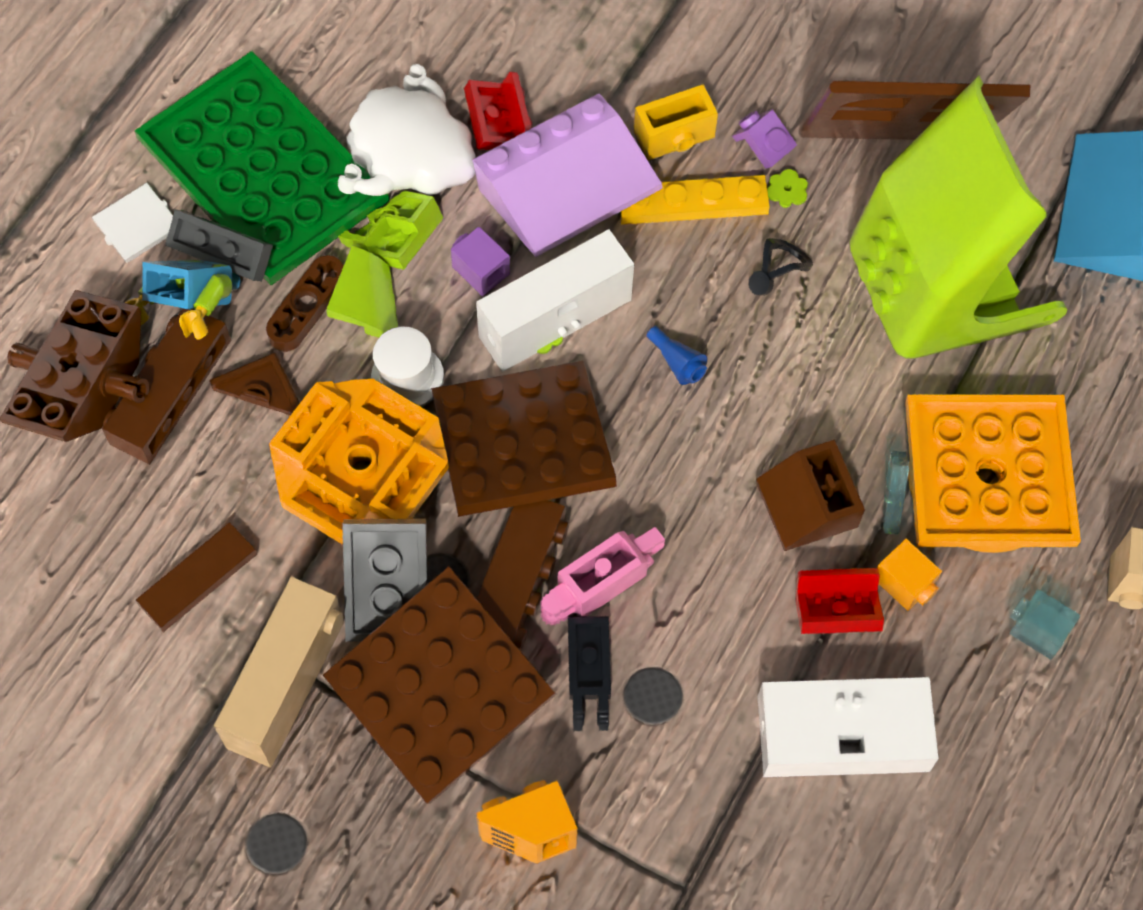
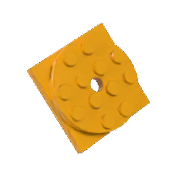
[905,395,1081,553]

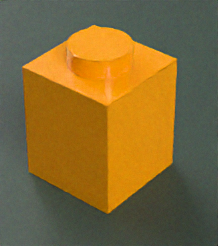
[877,539,942,611]

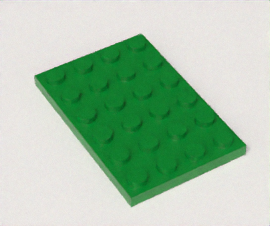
[134,51,389,286]

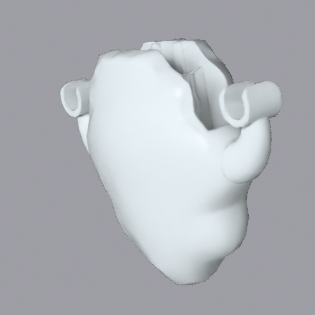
[338,64,476,196]

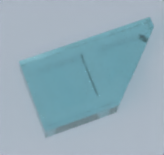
[883,451,909,535]

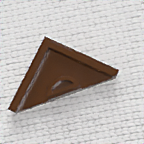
[209,352,300,415]

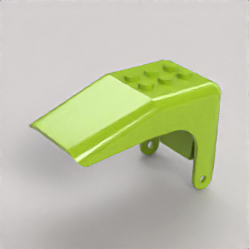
[850,75,1067,359]

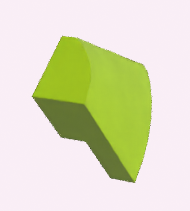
[338,191,443,270]
[326,245,398,338]

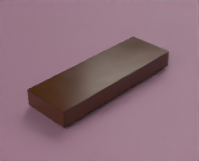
[136,522,257,632]

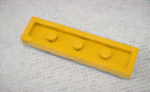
[620,175,770,225]

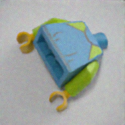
[125,260,240,340]

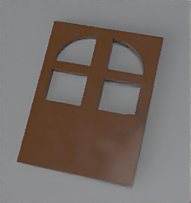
[799,81,1030,140]

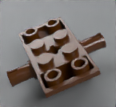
[0,290,149,442]

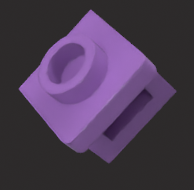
[732,109,797,169]

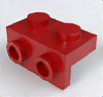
[464,72,532,150]
[795,568,884,634]

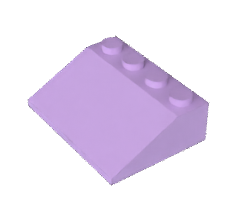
[473,93,662,258]

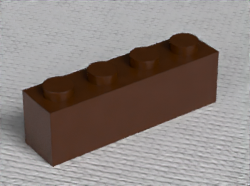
[102,308,231,465]
[477,500,570,651]

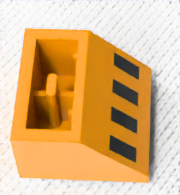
[476,780,577,864]

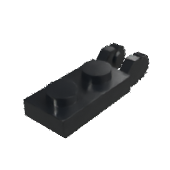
[568,616,611,731]

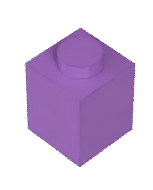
[451,227,510,296]

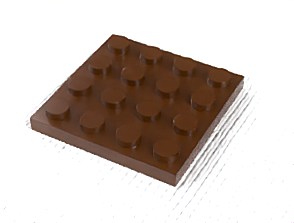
[431,361,617,517]
[323,567,557,804]

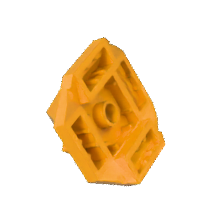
[269,378,449,545]

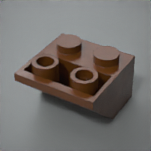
[756,439,865,551]

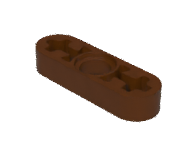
[266,255,343,352]

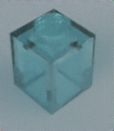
[1009,589,1081,660]

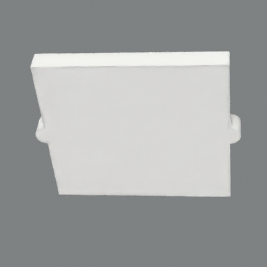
[92,183,173,263]

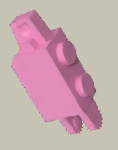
[541,527,665,626]

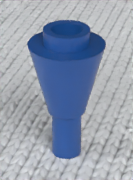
[646,326,708,385]

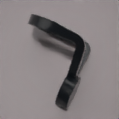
[748,238,813,295]

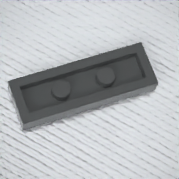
[165,209,273,282]

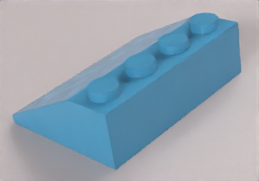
[1053,131,1143,281]

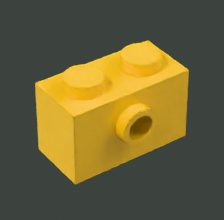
[633,84,718,160]

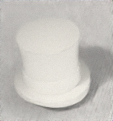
[371,327,444,407]

